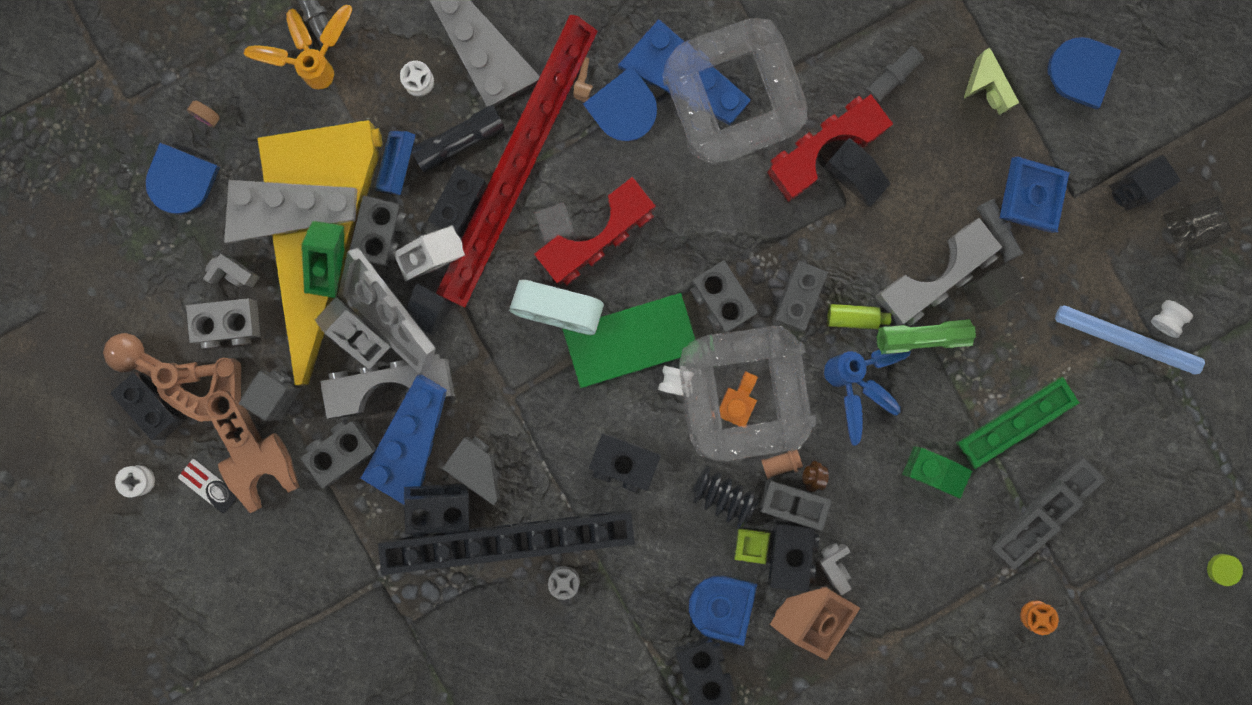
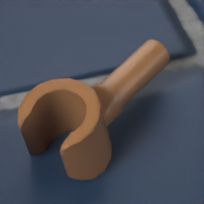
[573,57,593,102]

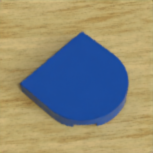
[1048,37,1121,110]
[583,66,657,141]
[146,143,220,215]
[689,575,757,646]

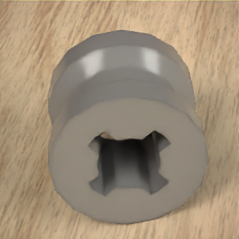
[548,565,580,600]

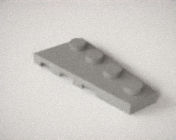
[430,0,540,107]
[224,180,357,244]
[338,247,436,375]

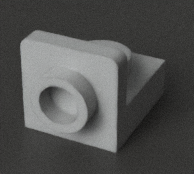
[203,253,260,288]
[816,543,852,596]

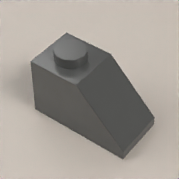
[442,436,500,505]

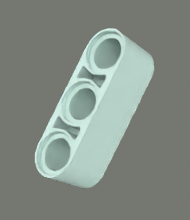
[509,280,604,335]

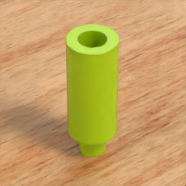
[827,304,891,330]

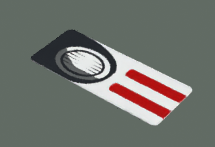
[178,459,237,514]

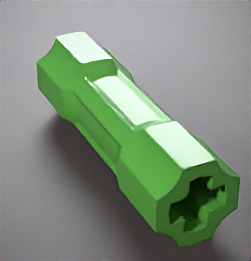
[877,319,976,354]

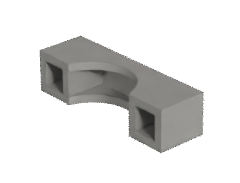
[875,218,1002,326]
[320,354,455,418]

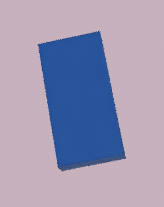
[375,131,415,195]

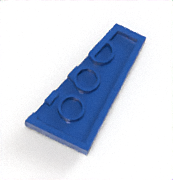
[618,19,751,125]
[361,374,447,505]

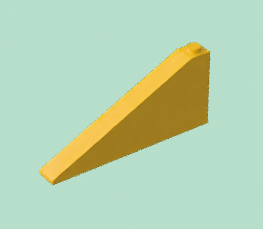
[258,120,382,385]

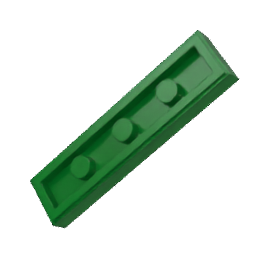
[956,377,1080,469]

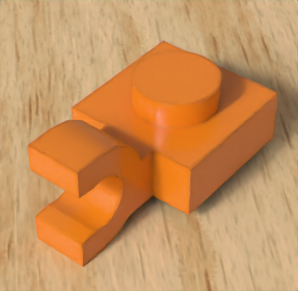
[716,371,758,429]

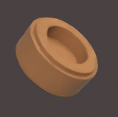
[187,101,220,128]

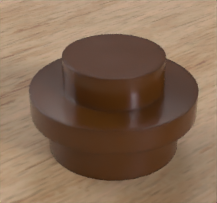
[802,461,829,492]

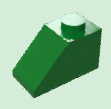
[301,221,345,298]
[902,446,972,499]

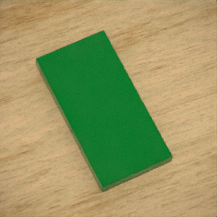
[563,293,699,388]

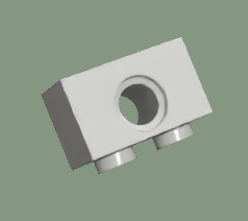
[393,226,465,281]

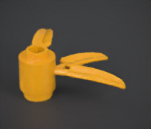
[244,5,353,89]

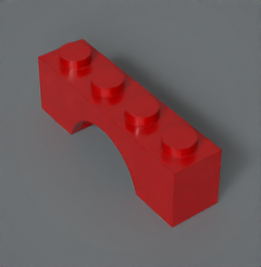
[767,94,893,202]
[534,177,656,286]

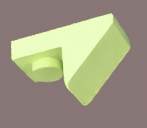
[964,48,1019,115]

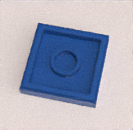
[1000,157,1070,233]

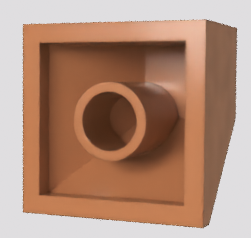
[770,587,860,660]

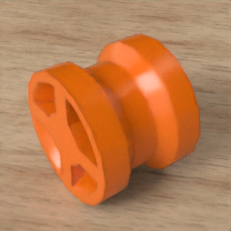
[1020,600,1059,635]

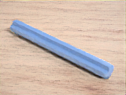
[1055,306,1205,374]

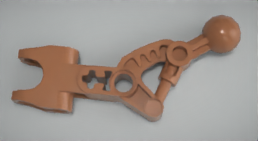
[103,333,299,513]

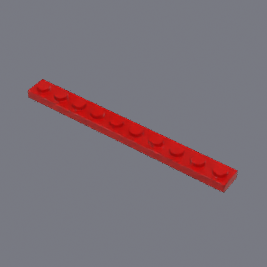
[436,15,598,308]

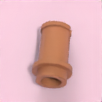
[761,448,803,479]

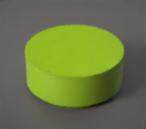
[1207,554,1243,586]

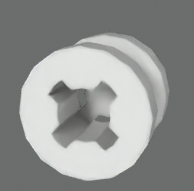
[400,61,434,97]
[1151,300,1193,338]
[658,366,693,397]
[115,465,155,498]

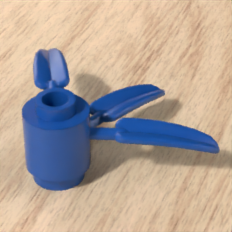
[824,350,911,446]

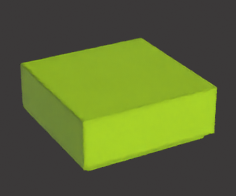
[734,528,770,564]

